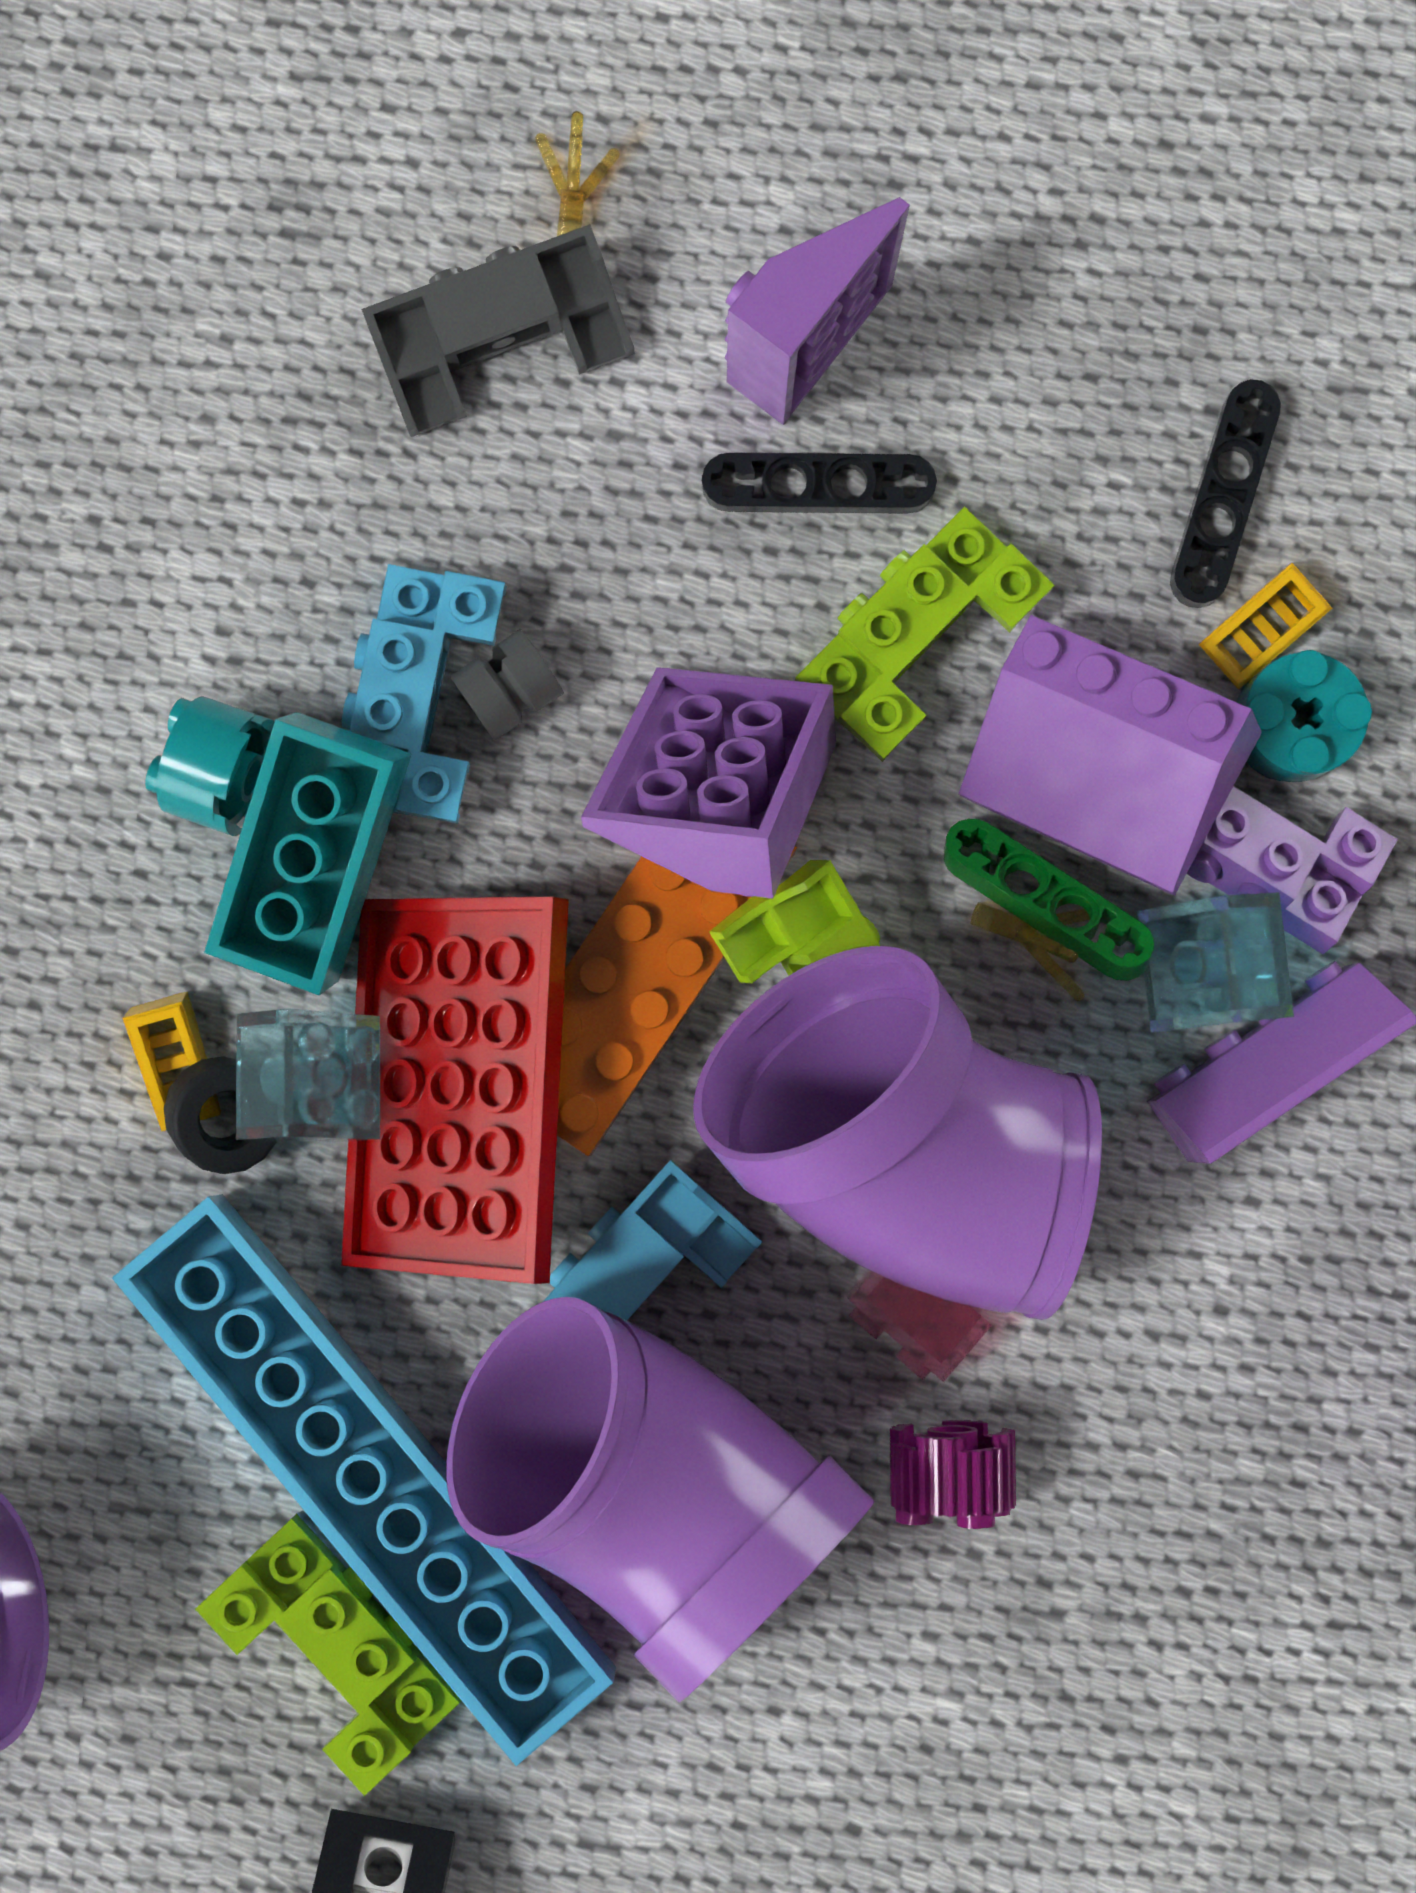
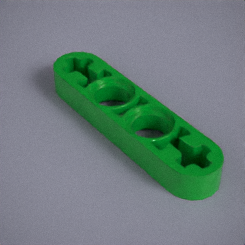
[943,818,1154,981]

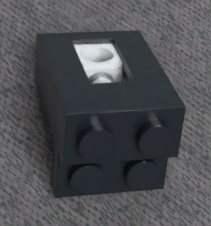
[312,1808,455,1893]

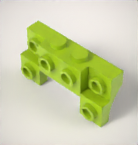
[795,506,1055,762]
[709,860,880,984]
[195,1514,461,1796]

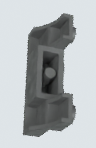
[361,224,635,437]

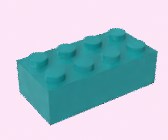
[204,712,412,996]

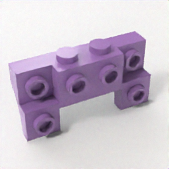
[1187,786,1398,954]

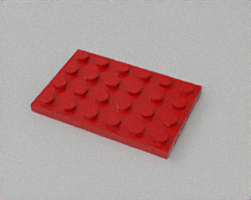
[341,897,569,1284]

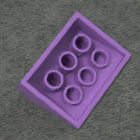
[725,197,910,425]
[958,615,1262,896]
[581,667,836,899]

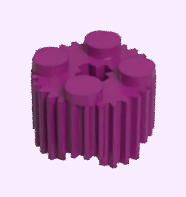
[890,1420,1016,1529]

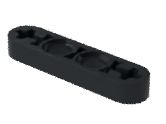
[1170,379,1281,608]
[702,453,937,514]

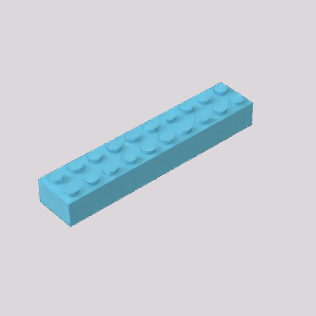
[112,1194,616,1766]

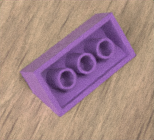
[1147,961,1416,1164]

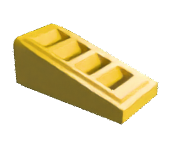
[1198,563,1333,690]
[122,992,221,1132]

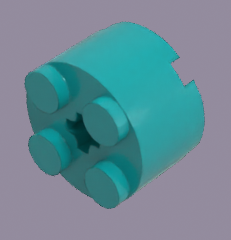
[1236,650,1372,782]
[145,696,275,836]

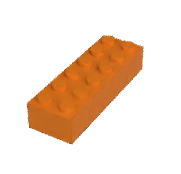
[557,846,797,1157]

